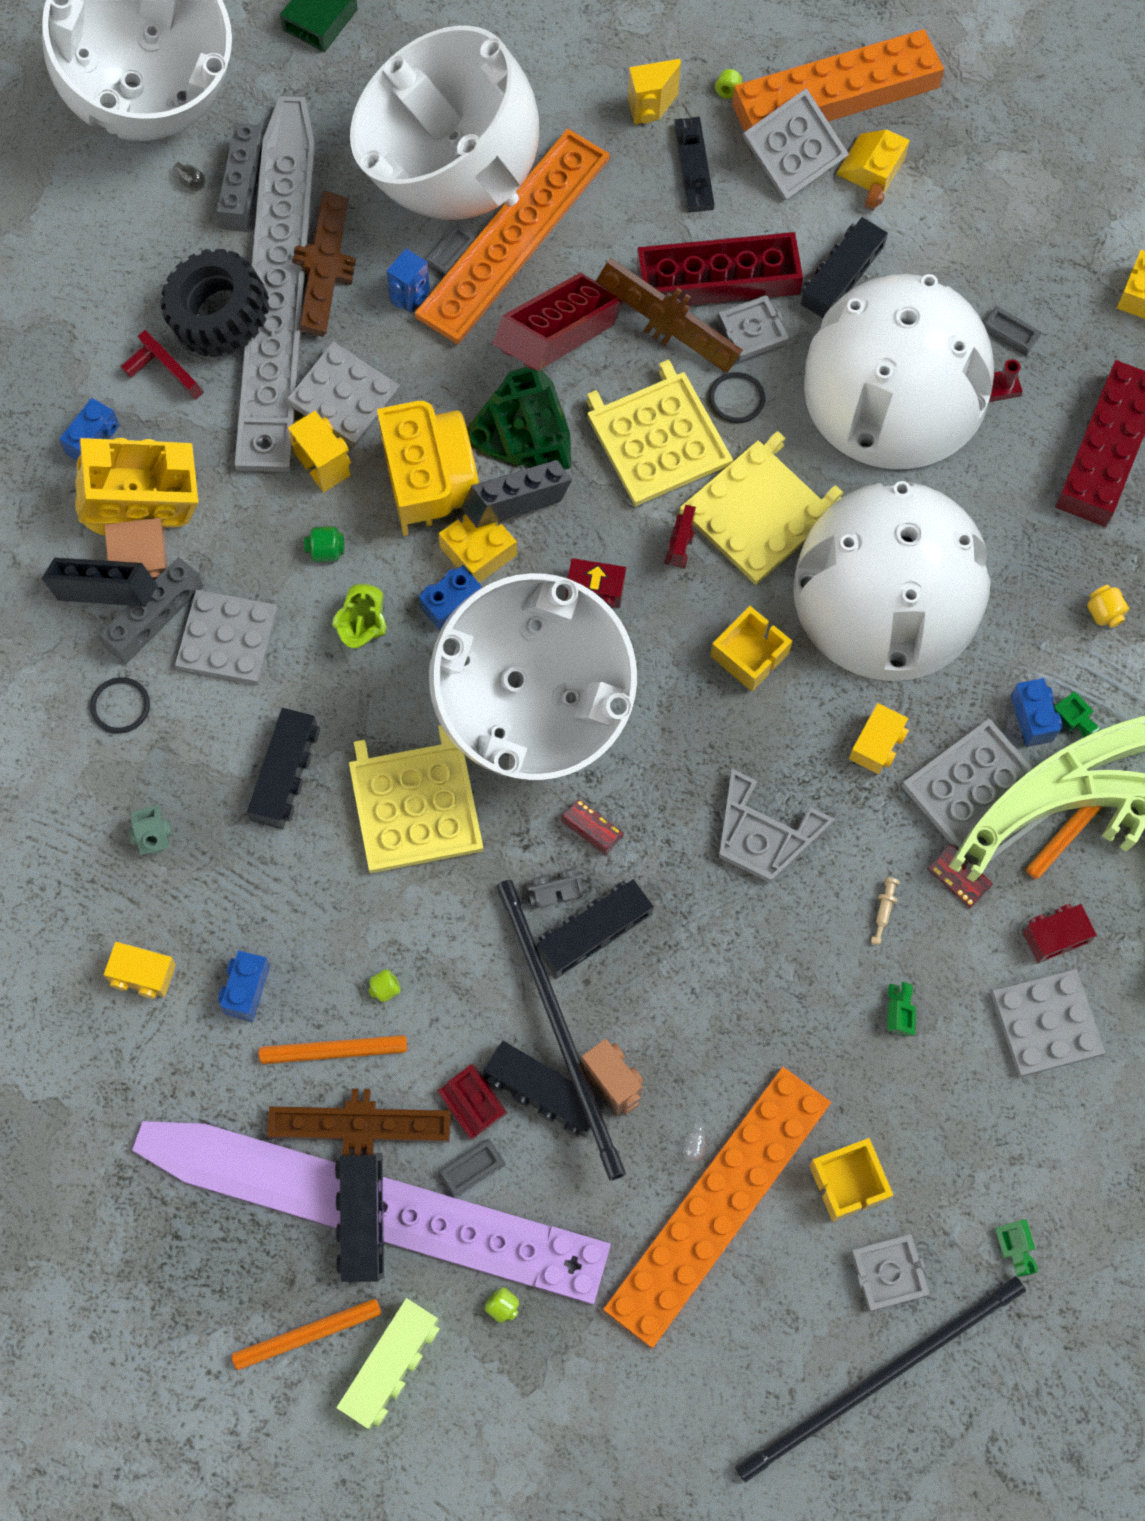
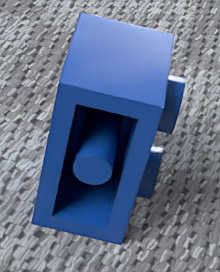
[386,248,430,313]
[60,398,120,460]
[419,565,483,631]
[1010,678,1062,747]
[218,950,271,1022]

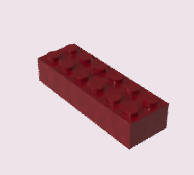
[636,232,803,306]
[493,272,623,371]
[1055,359,1145,527]

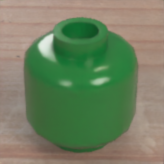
[304,526,345,563]

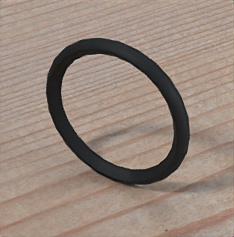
[709,372,765,423]
[90,677,150,733]

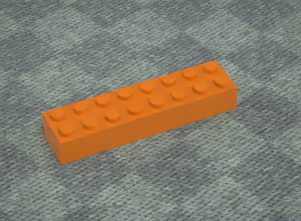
[732,29,944,132]

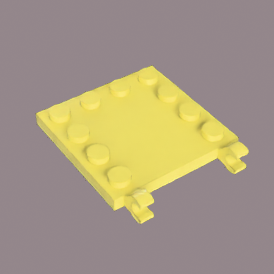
[586,359,733,507]
[680,431,844,585]
[349,725,484,874]

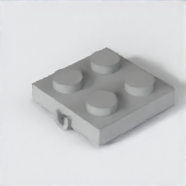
[718,295,789,362]
[851,1234,930,1312]

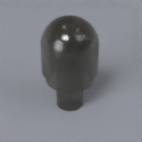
[173,162,206,191]

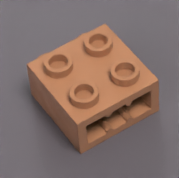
[105,518,168,580]
[581,1039,643,1116]

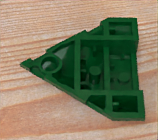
[467,366,572,470]

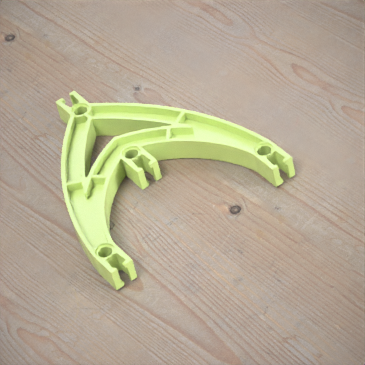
[949,716,1145,882]

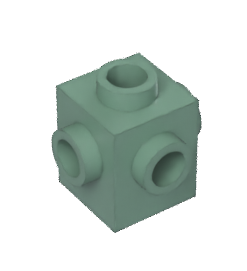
[129,805,173,855]

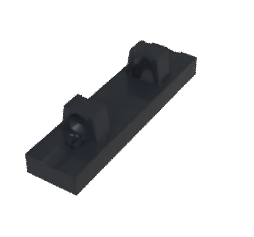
[674,117,715,213]

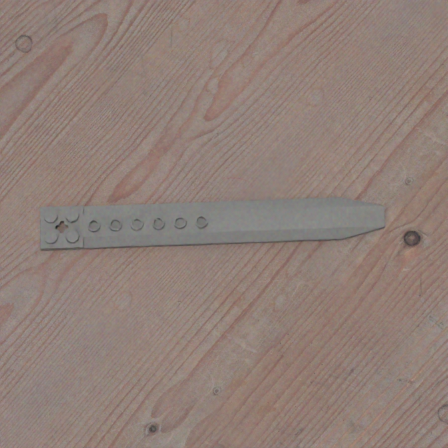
[235,96,315,472]

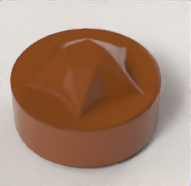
[864,183,885,211]

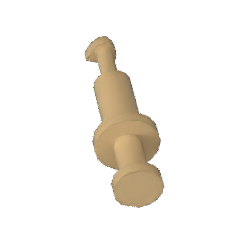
[871,878,900,945]

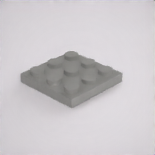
[741,88,849,200]
[287,342,400,448]
[175,590,279,685]
[991,969,1106,1078]

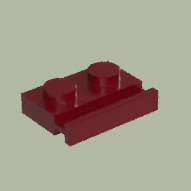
[437,1064,508,1139]

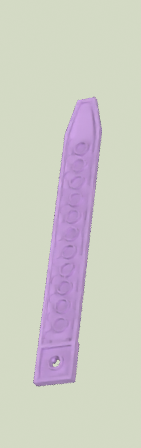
[132,1121,611,1305]

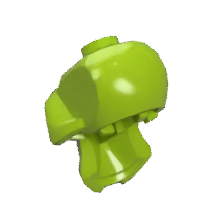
[332,583,387,648]

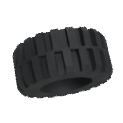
[160,249,269,357]

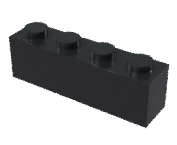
[800,217,888,318]
[461,460,572,528]
[41,557,158,607]
[247,707,320,830]
[537,879,654,979]
[484,1040,606,1138]
[335,1153,384,1282]

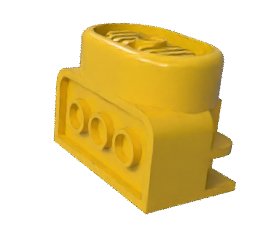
[377,401,479,536]
[75,438,198,536]

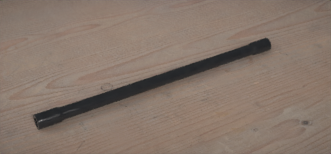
[496,880,626,1181]
[735,1276,1026,1483]

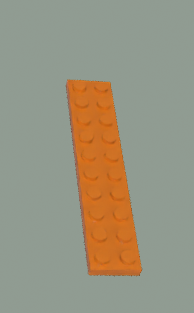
[415,128,610,345]
[603,1067,832,1349]

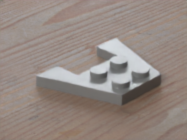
[719,769,835,883]

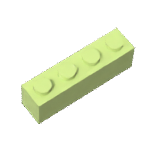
[337,1298,440,1430]

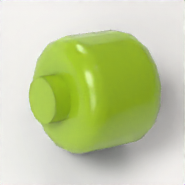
[715,69,743,99]
[368,969,401,1002]
[485,1287,519,1323]

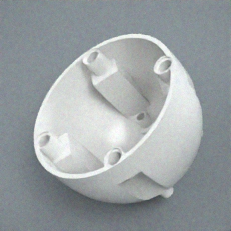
[42,0,232,141]
[350,26,539,220]
[804,274,994,469]
[794,481,990,681]
[429,573,637,780]

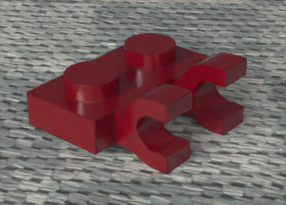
[664,504,696,569]

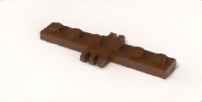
[292,190,356,337]
[595,258,743,373]
[267,1088,451,1155]

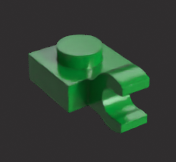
[1053,691,1101,738]
[887,982,916,1037]
[995,1219,1038,1277]

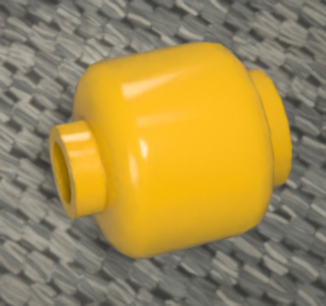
[1087,585,1129,628]

